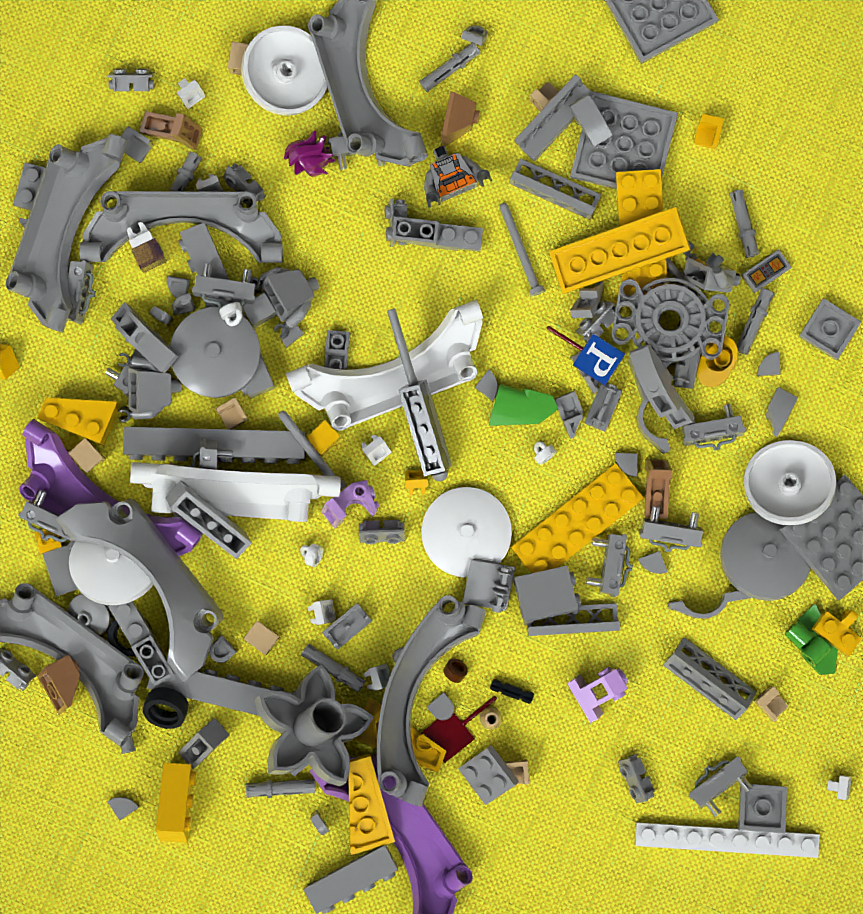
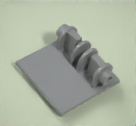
[43,541,78,597]
[462,560,515,613]

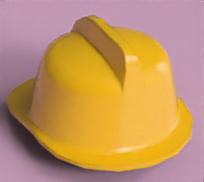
[697,336,738,387]

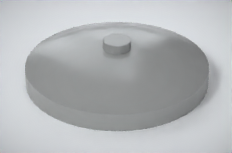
[170,307,261,398]
[720,512,810,601]

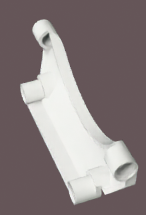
[286,300,483,431]
[130,462,341,522]

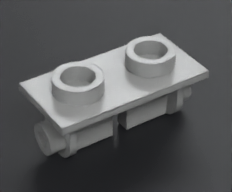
[107,68,155,92]
[223,163,266,207]
[384,198,408,247]
[575,300,620,343]
[673,344,701,389]
[585,384,622,432]
[359,520,405,544]
[0,648,36,691]
[618,754,655,803]

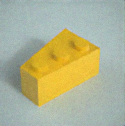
[37,397,121,446]
[156,763,196,843]

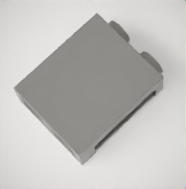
[514,566,581,626]

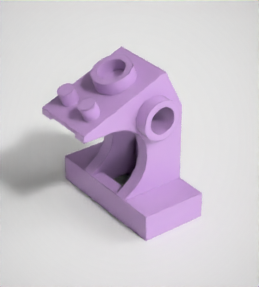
[321,480,379,528]
[567,667,629,723]

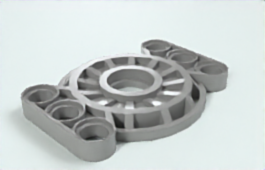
[612,278,729,362]

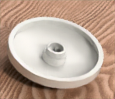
[241,26,327,116]
[744,440,836,525]
[422,487,512,577]
[69,540,154,605]

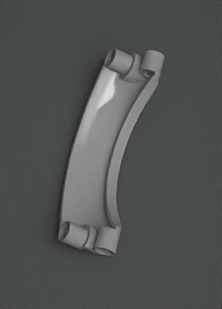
[377,595,486,807]

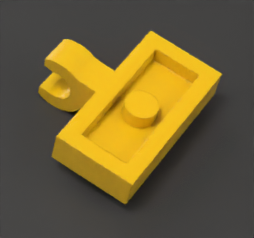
[812,609,862,657]

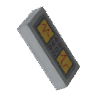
[741,250,792,293]

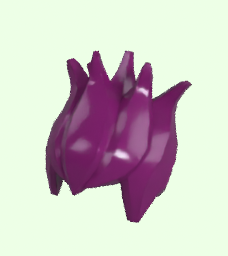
[284,130,336,177]

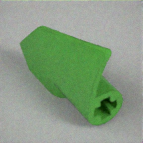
[489,384,558,426]
[784,605,838,675]

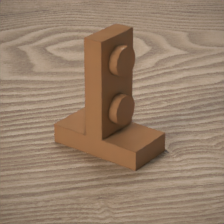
[139,111,203,150]
[644,459,672,519]

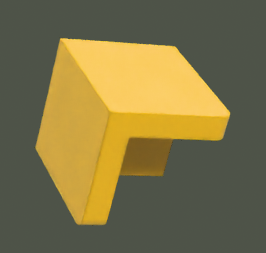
[694,113,724,149]
[0,344,20,380]
[306,421,341,457]

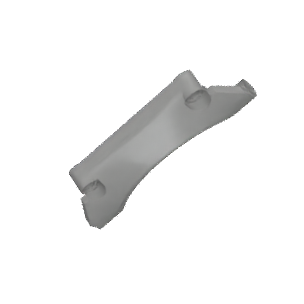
[308,0,428,167]
[6,134,128,332]
[80,191,283,263]
[56,498,223,683]
[0,583,144,747]

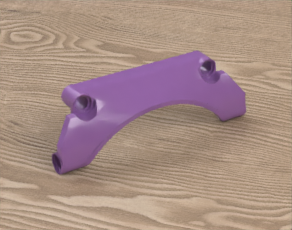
[19,419,203,556]
[310,753,473,914]

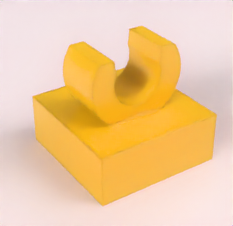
[405,469,428,495]
[34,529,63,554]

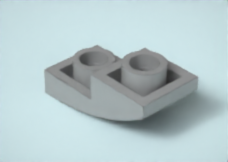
[569,94,612,147]
[324,330,350,370]

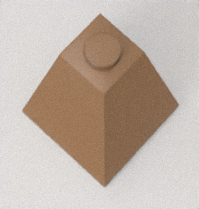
[441,92,480,147]
[37,655,80,715]

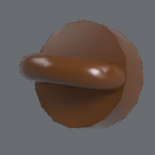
[443,659,468,683]

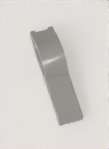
[628,357,670,454]
[668,591,751,619]

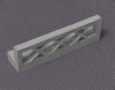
[514,74,595,162]
[509,159,601,220]
[527,603,620,636]
[663,637,756,720]

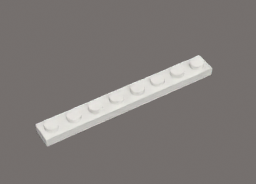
[635,822,819,858]

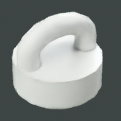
[219,302,243,326]
[534,441,556,465]
[300,544,323,567]

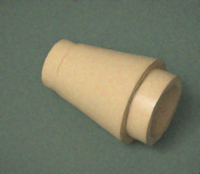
[480,707,502,730]

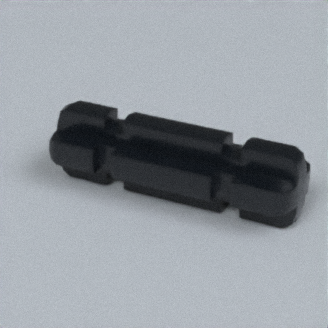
[490,679,534,704]

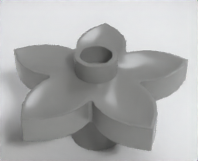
[254,665,374,786]

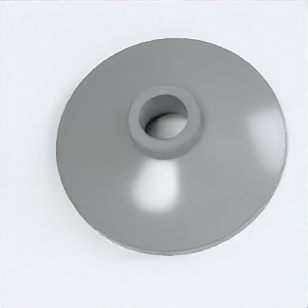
[68,594,110,635]

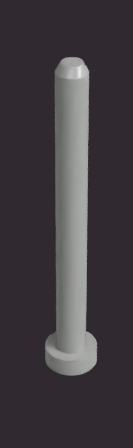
[500,203,545,297]
[278,410,347,491]

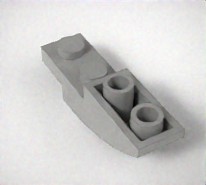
[392,217,483,252]
[111,302,179,373]
[629,344,695,429]
[108,601,174,686]

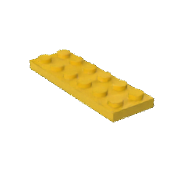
[616,169,667,307]
[549,207,691,294]
[510,463,644,574]

